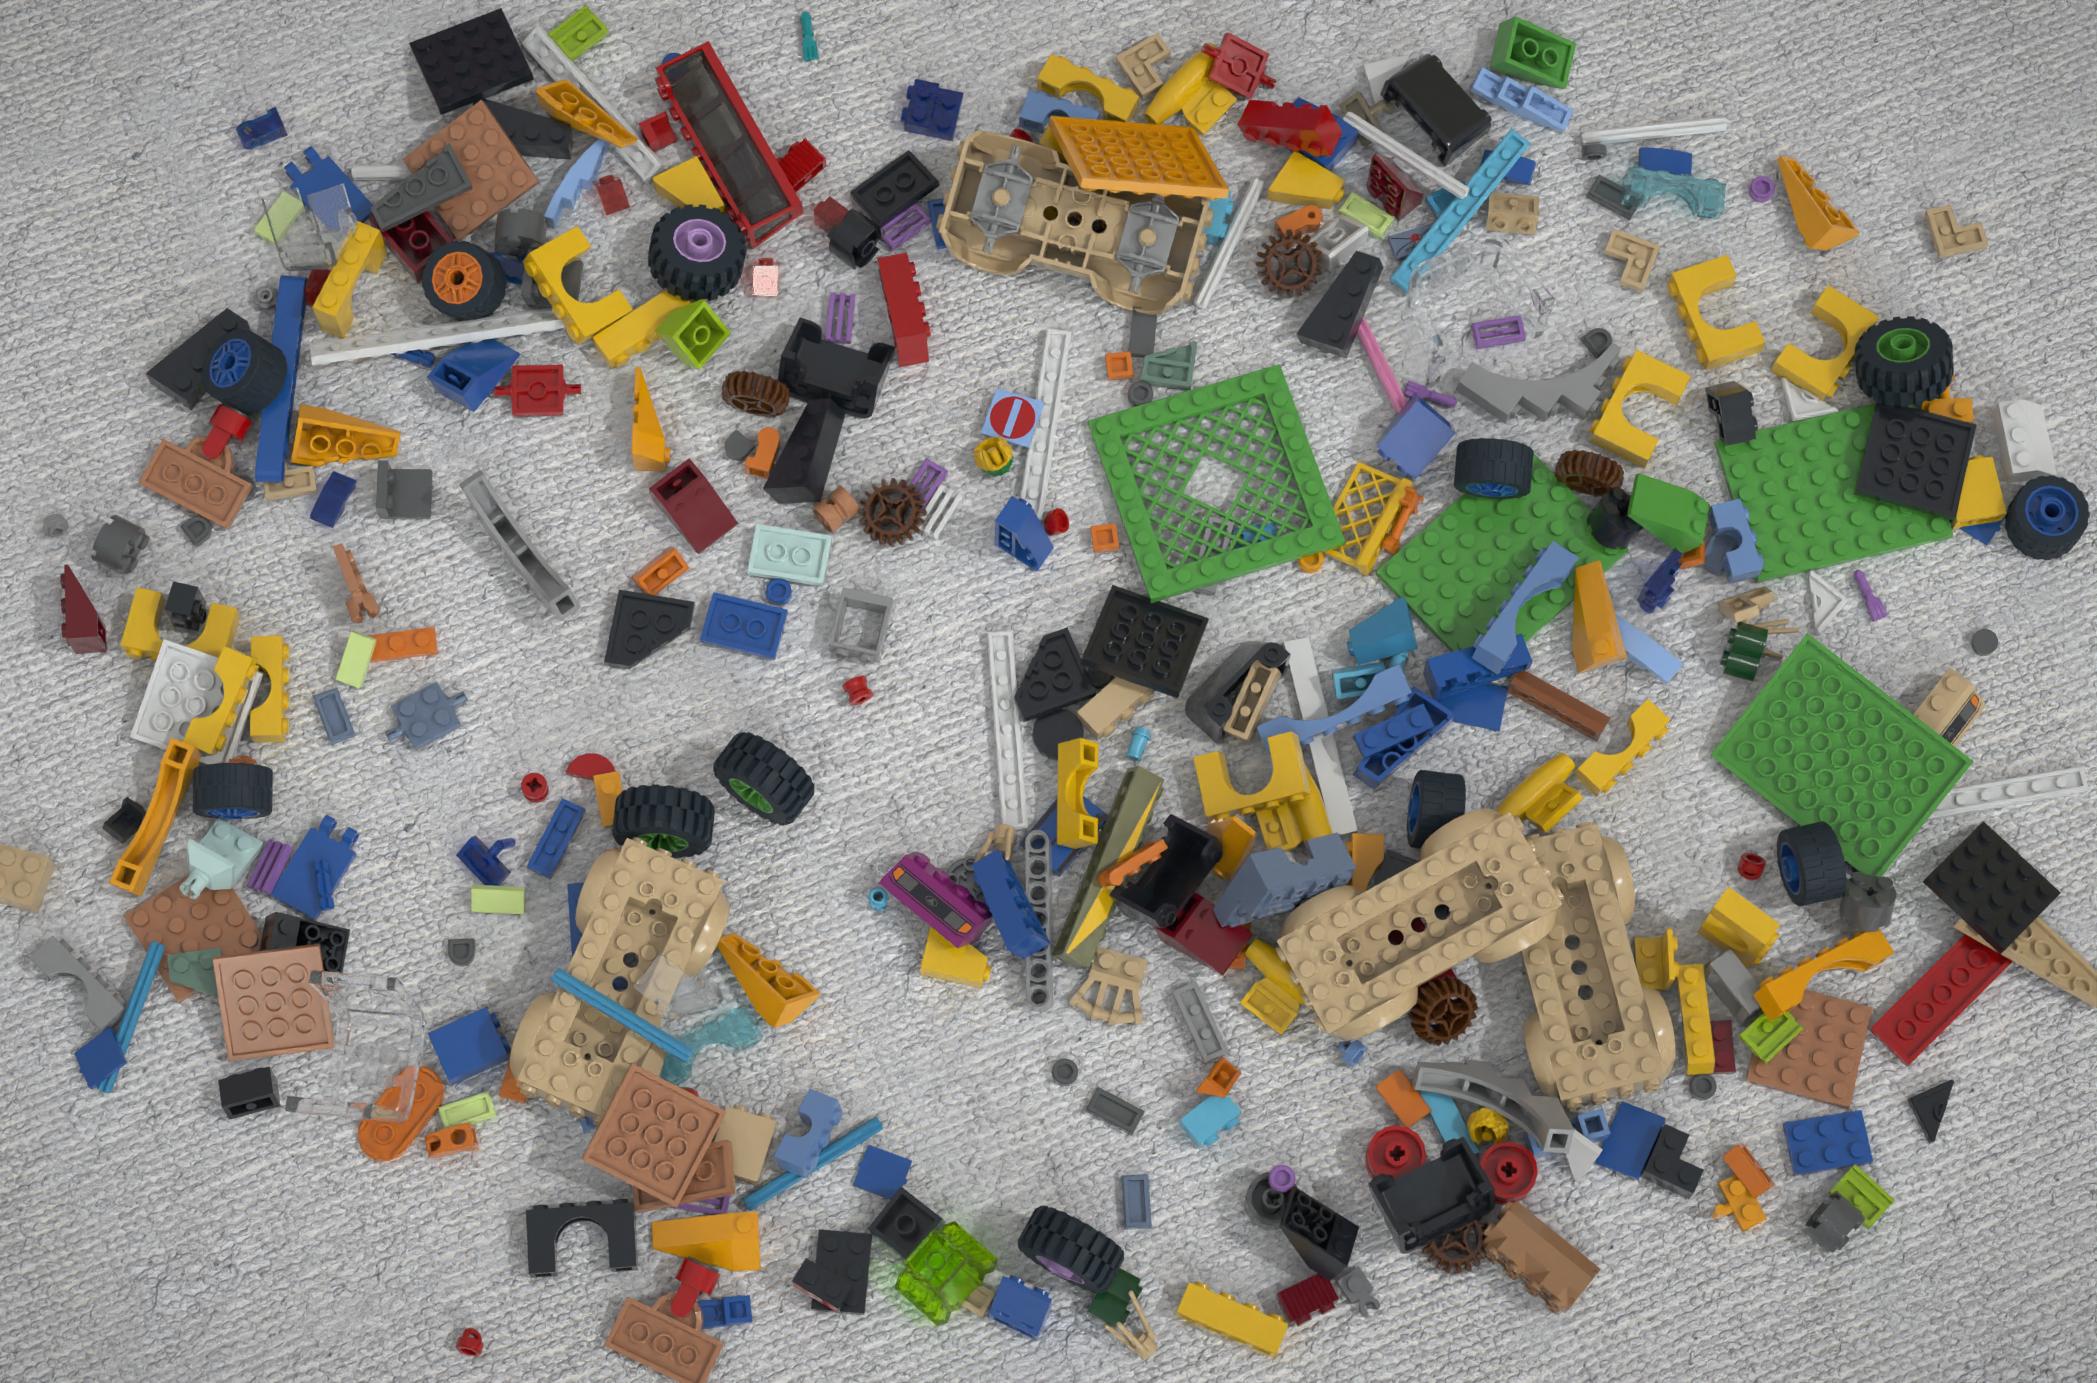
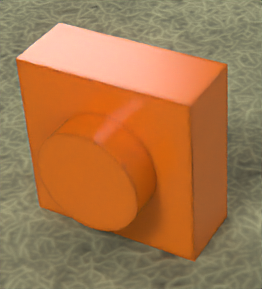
[1105,351,1133,381]
[1090,523,1119,553]
[1677,541,1705,570]

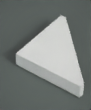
[1363,55,1409,104]
[1780,377,1838,423]
[1808,570,1849,636]
[1566,1129,1603,1182]

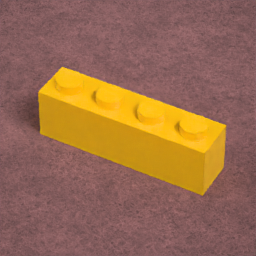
[592,289,691,369]
[1176,1281,1288,1358]

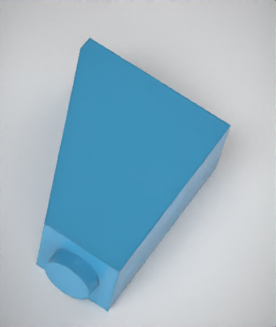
[1347,596,1418,665]

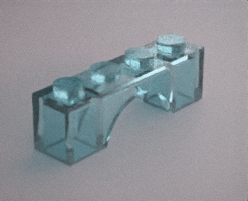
[1620,166,1726,220]
[660,1007,763,1086]

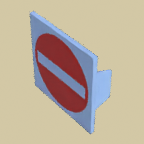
[981,388,1045,448]

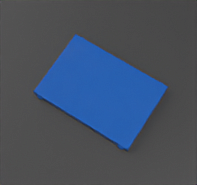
[1437,683,1508,732]
[1595,1101,1666,1181]

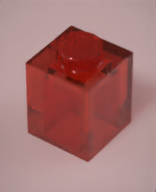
[813,196,849,233]

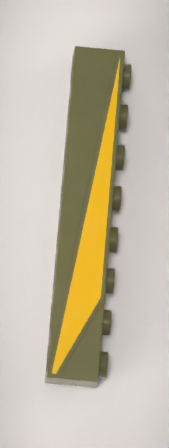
[1052,766,1165,969]

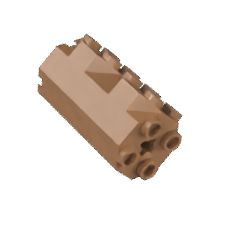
[1483,1201,1601,1315]

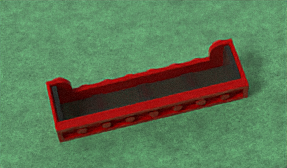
[654,41,804,249]

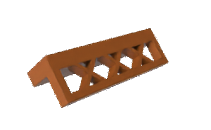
[1507,671,1610,742]

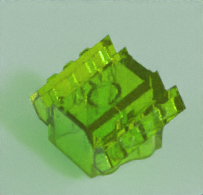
[894,1221,998,1326]

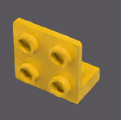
[1633,928,1679,991]

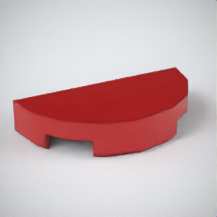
[566,753,616,781]

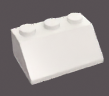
[1992,399,2057,483]

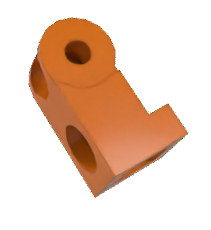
[1274,205,1322,250]
[744,427,780,479]
[424,1122,479,1158]

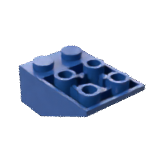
[427,338,521,412]
[989,1275,1052,1341]

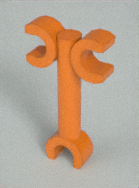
[1382,486,1424,555]

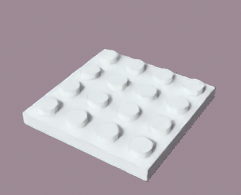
[130,639,263,764]

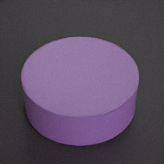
[1749,176,1775,203]
[1268,1165,1296,1193]

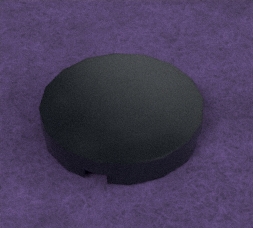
[1032,709,1084,760]

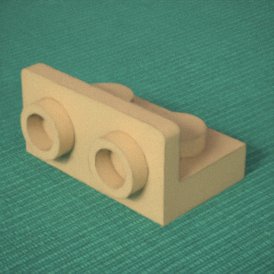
[1486,192,1539,235]

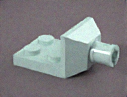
[180,818,263,900]

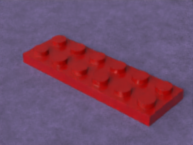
[1869,934,2013,1067]

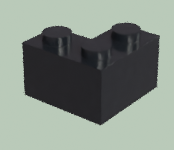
[1705,381,1758,446]
[1641,1124,1704,1199]

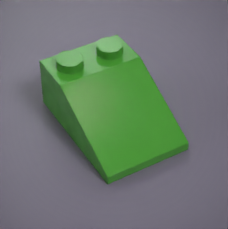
[1489,16,1576,89]
[1627,473,1710,555]

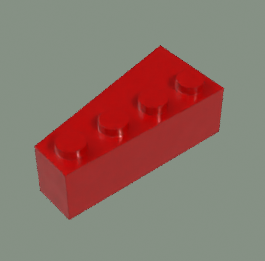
[1237,100,1343,157]
[877,252,931,367]

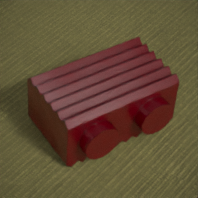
[1275,1273,1339,1327]

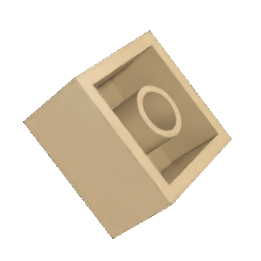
[0,843,56,914]

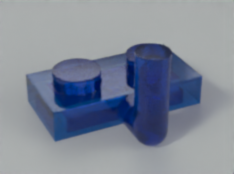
[456,836,516,886]

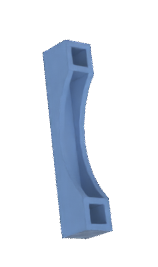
[1472,541,1579,675]
[1256,664,1413,755]

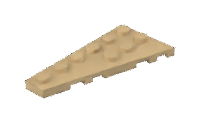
[1953,916,2097,1008]

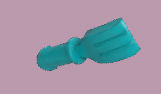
[800,11,819,62]

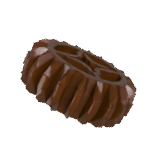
[1255,229,1324,298]
[721,370,790,417]
[1555,450,1624,497]
[858,478,927,547]
[1408,976,1479,1046]
[1421,1217,1489,1275]

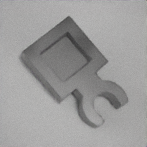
[1336,1266,1380,1318]

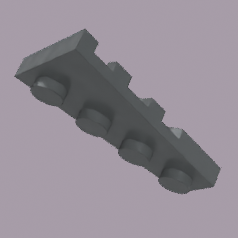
[370,143,473,232]

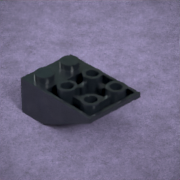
[259,912,350,981]
[1279,1186,1359,1281]

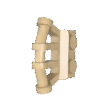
[1069,946,1148,1026]

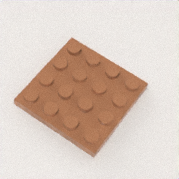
[402,100,540,241]
[124,875,262,1003]
[213,943,335,1062]
[1745,989,1873,1109]
[581,1063,727,1208]

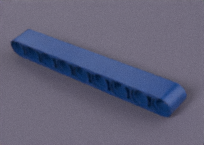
[255,275,308,483]

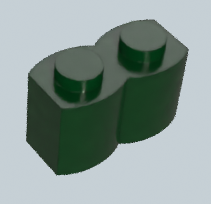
[1720,622,1768,681]
[1087,1268,1143,1329]

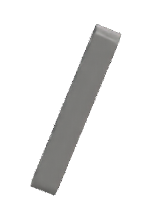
[1025,830,1053,1013]

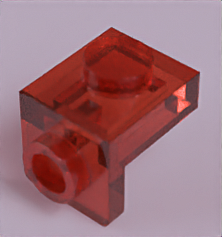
[595,174,630,215]
[753,258,779,296]
[305,267,331,306]

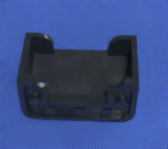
[1380,54,1492,167]
[778,317,895,419]
[1185,641,1291,744]
[1109,814,1223,928]
[1368,1136,1495,1254]

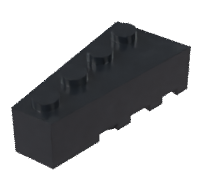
[472,98,573,159]
[1296,250,1383,359]
[146,308,251,411]
[763,398,845,504]

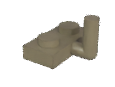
[1338,91,1395,147]

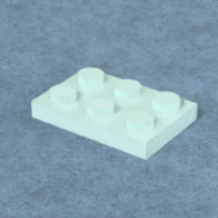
[747,524,832,587]

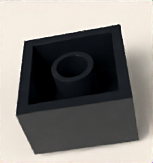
[868,1187,946,1266]

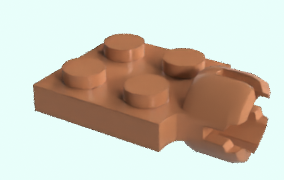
[333,543,379,624]

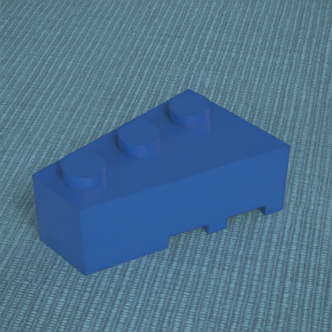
[995,496,1054,572]

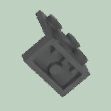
[520,249,584,308]
[376,460,433,519]

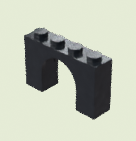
[526,1199,638,1278]

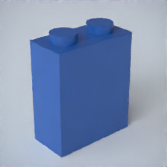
[428,1007,511,1086]

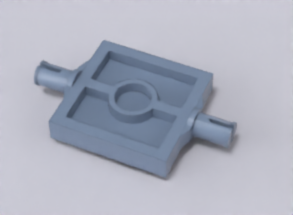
[385,681,468,751]

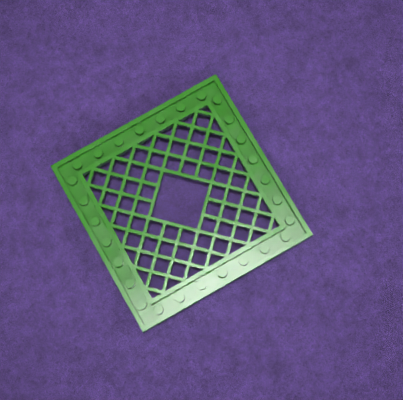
[1088,364,1346,603]

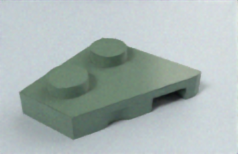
[1141,341,1198,390]
[167,948,222,997]

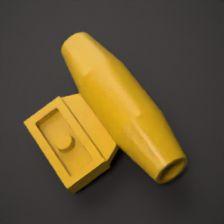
[1143,43,1237,137]
[1495,752,1583,833]
[1255,765,1333,853]
[1240,938,1315,1036]

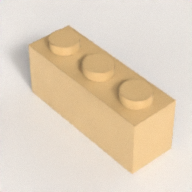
[1223,660,1281,744]
[1077,677,1154,741]

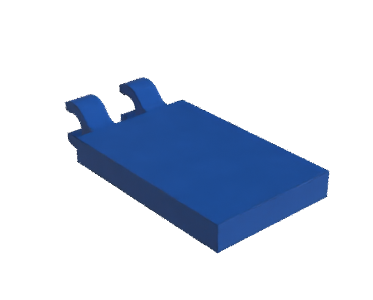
[284,146,373,243]
[271,814,360,921]

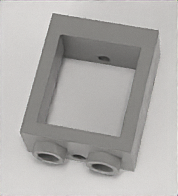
[829,587,894,664]
[1704,949,1762,1025]

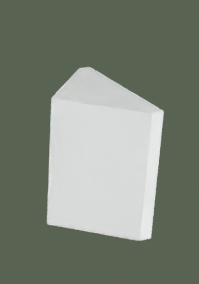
[1308,214,1369,272]

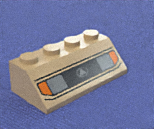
[1913,667,1986,746]

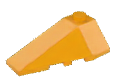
[535,79,638,148]
[1777,156,1860,251]
[632,367,671,471]
[291,404,401,466]
[1572,560,1627,674]
[1206,815,1256,882]
[717,933,820,1028]
[652,1212,761,1272]

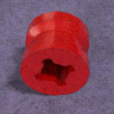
[842,675,874,706]
[521,773,549,803]

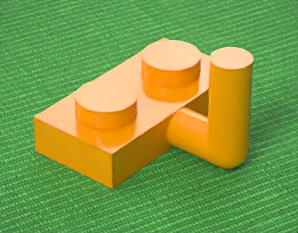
[1920,375,1974,424]
[593,771,623,827]
[1711,1175,1767,1232]

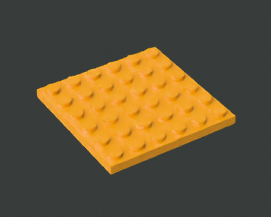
[1049,116,1229,200]

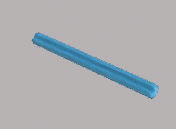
[97,941,165,1093]
[551,968,693,1062]
[742,1117,883,1211]

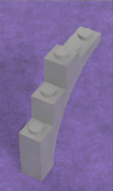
[1456,343,1621,424]
[459,470,581,621]
[1412,1060,1575,1153]

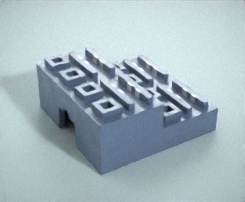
[1213,832,1356,927]

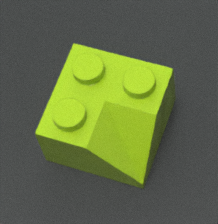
[655,299,731,370]

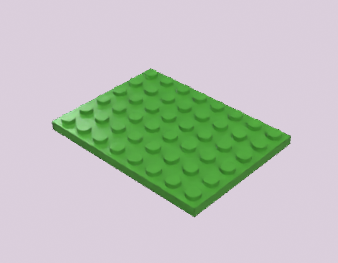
[1714,403,1953,583]
[1375,443,1629,652]
[1710,633,1974,877]

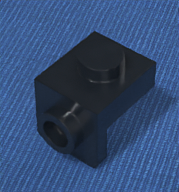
[103,797,146,844]

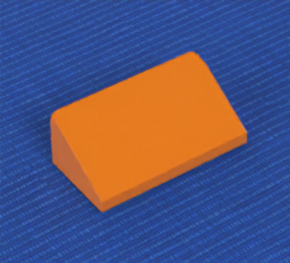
[631,546,689,595]
[1196,1056,1241,1098]
[1376,1069,1432,1128]
[1723,1143,1775,1198]

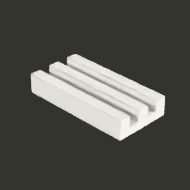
[917,484,963,540]

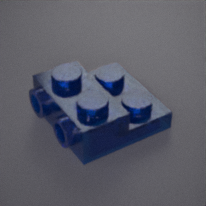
[901,79,964,141]
[1637,548,1683,614]

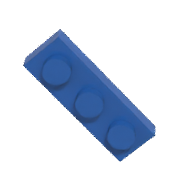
[1353,704,1435,760]
[527,798,586,880]

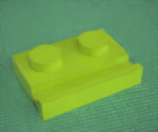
[548,5,610,62]
[1738,1012,1804,1065]
[1828,1164,1895,1229]

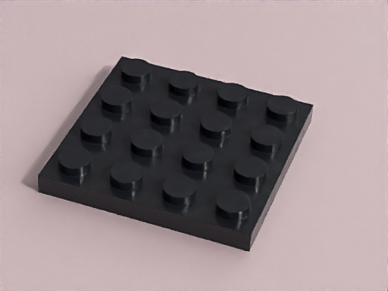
[409,8,534,115]
[1854,402,1977,520]
[1080,585,1209,698]
[1923,821,2061,955]

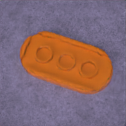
[358,1066,444,1161]

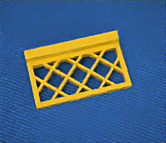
[1322,462,1413,576]

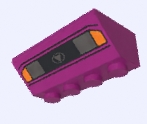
[879,851,993,948]

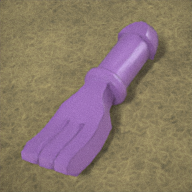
[1403,381,1457,408]
[1853,570,1887,622]

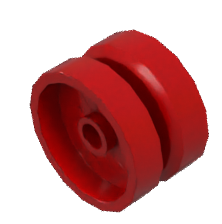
[1365,1125,1426,1179]
[1479,1141,1538,1206]

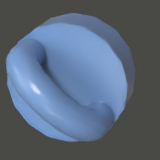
[1338,1040,1366,1066]

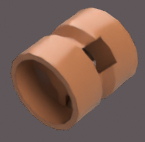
[812,486,860,534]

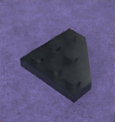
[604,589,695,669]
[1014,627,1096,722]

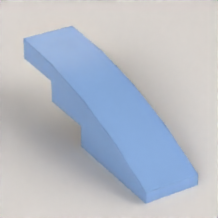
[1469,67,1573,132]
[544,139,608,229]
[1615,614,1683,685]

